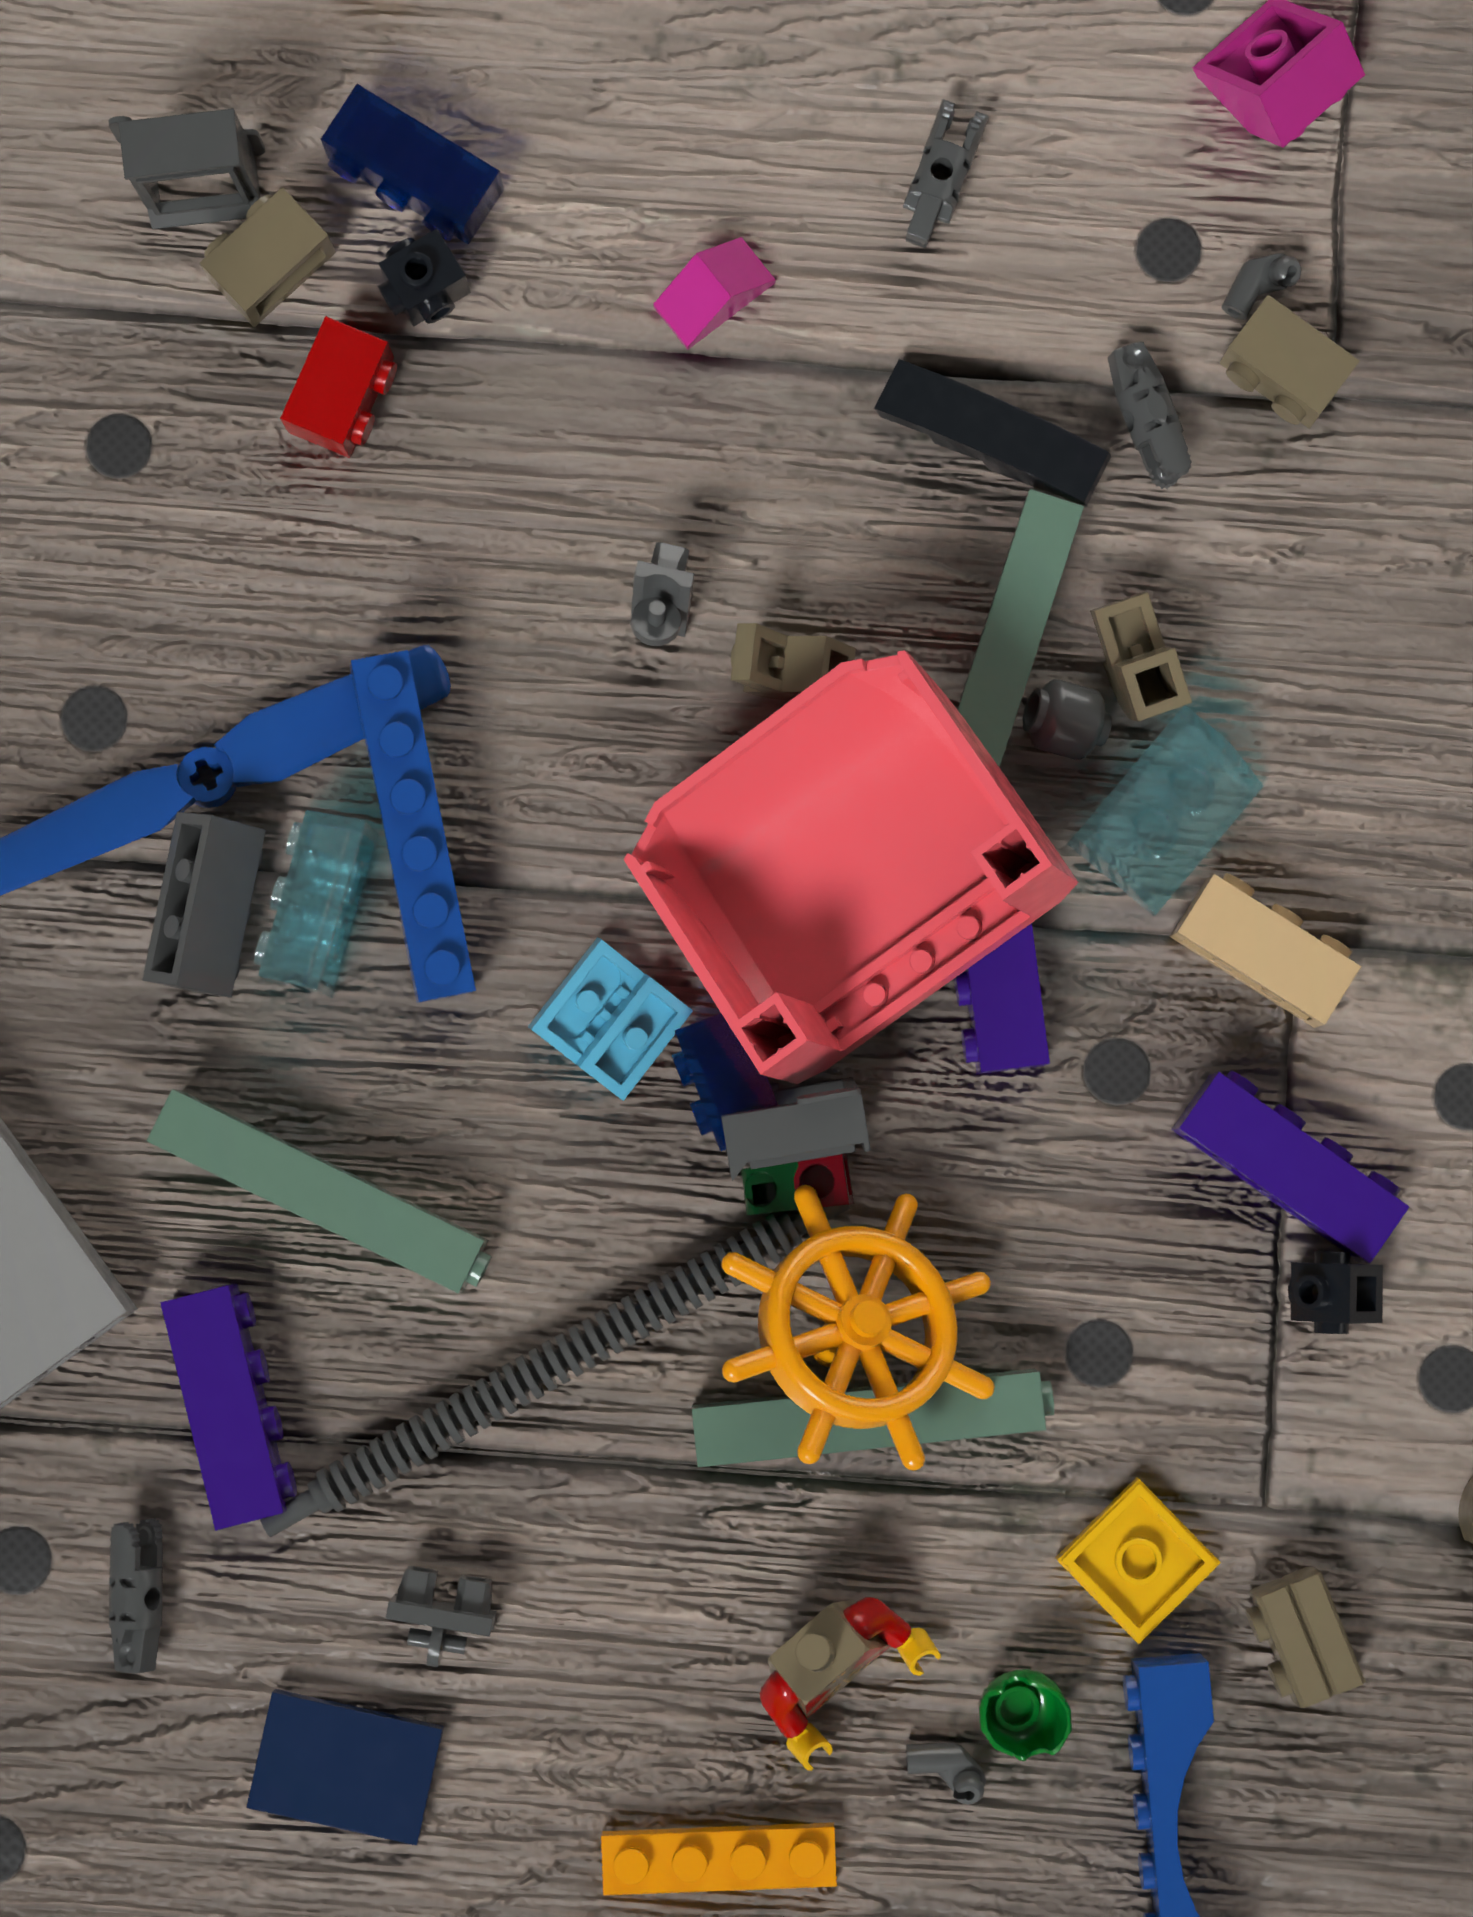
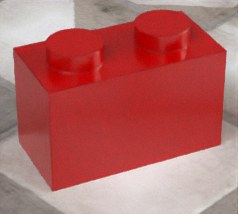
[280,316,397,458]

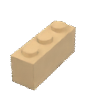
[1170,873,1362,1028]

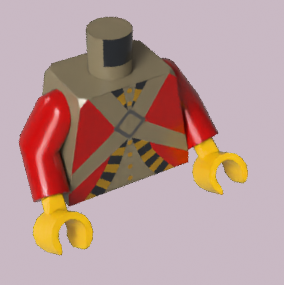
[760,1597,941,1771]

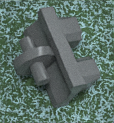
[630,542,694,646]
[386,1566,497,1668]

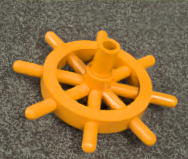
[721,1185,995,1471]

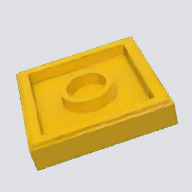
[1055,1477,1221,1644]

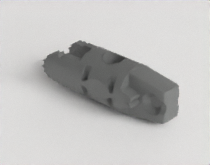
[903,99,990,248]
[1107,342,1192,489]
[109,1518,163,1674]

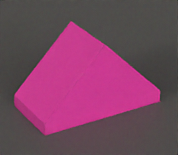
[653,237,776,350]

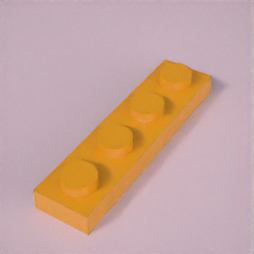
[601,1822,837,1896]

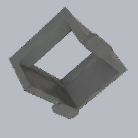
[108,108,265,230]
[717,1077,871,1181]

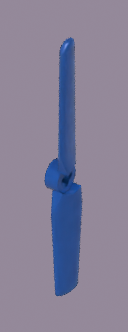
[0,645,451,896]

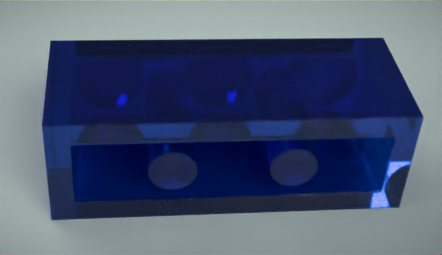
[320,84,504,245]

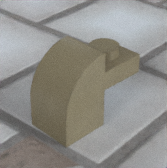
[1090,592,1192,722]
[731,623,856,701]

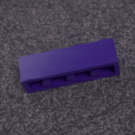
[954,923,1050,1074]
[1171,1070,1409,1264]
[160,1283,297,1531]

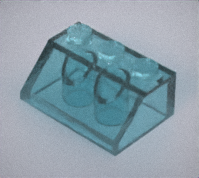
[1067,705,1264,916]
[254,810,379,998]

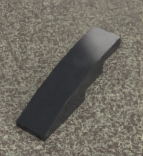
[874,359,1111,506]

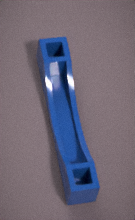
[350,650,476,1003]
[1123,1653,1214,1917]

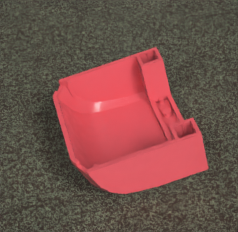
[624,650,1079,1084]

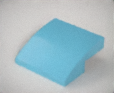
[528,937,693,1101]

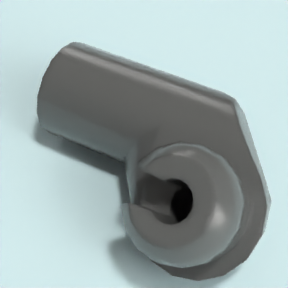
[1221,253,1301,320]
[906,1742,986,1805]

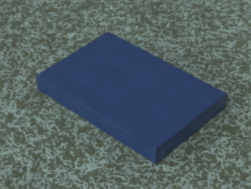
[246,1689,444,1846]

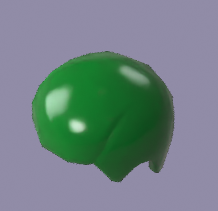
[978,1669,1072,1761]

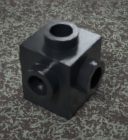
[377,228,471,327]
[1288,1251,1383,1334]

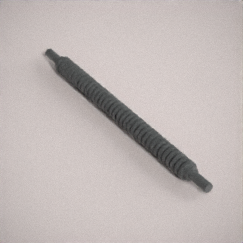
[260,1195,850,1537]

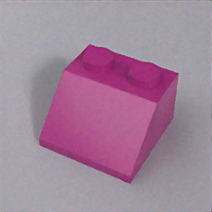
[1192,0,1365,148]

